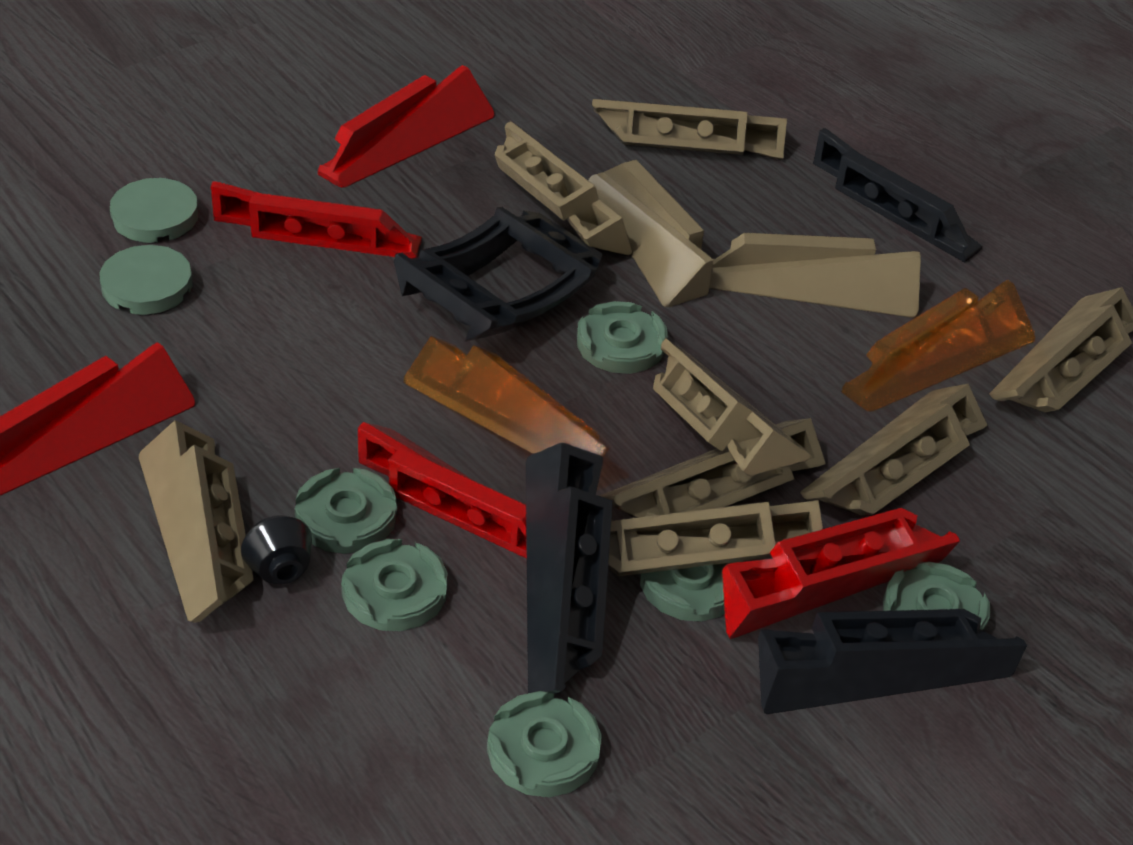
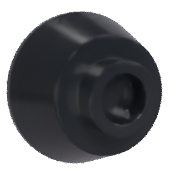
[241,515,312,584]

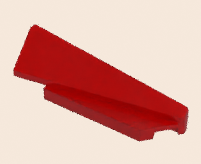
[318,65,494,188]
[211,181,422,259]
[0,342,195,496]
[358,422,527,559]
[722,508,960,639]

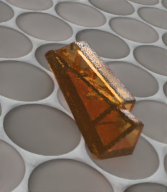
[841,280,1035,412]
[404,336,608,456]

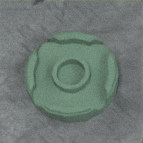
[110,178,198,243]
[99,245,193,315]
[577,301,667,374]
[294,468,397,554]
[341,539,448,631]
[640,561,741,622]
[883,562,990,631]
[487,691,602,797]

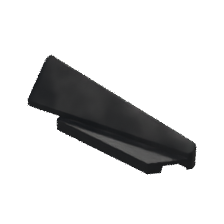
[813,128,983,263]
[526,442,613,694]
[758,609,1027,714]

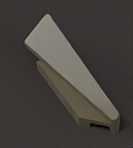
[592,99,787,160]
[494,121,632,255]
[588,160,713,307]
[709,233,921,318]
[989,287,1133,412]
[653,338,812,476]
[800,384,987,515]
[600,418,826,518]
[139,420,254,623]
[608,500,823,576]

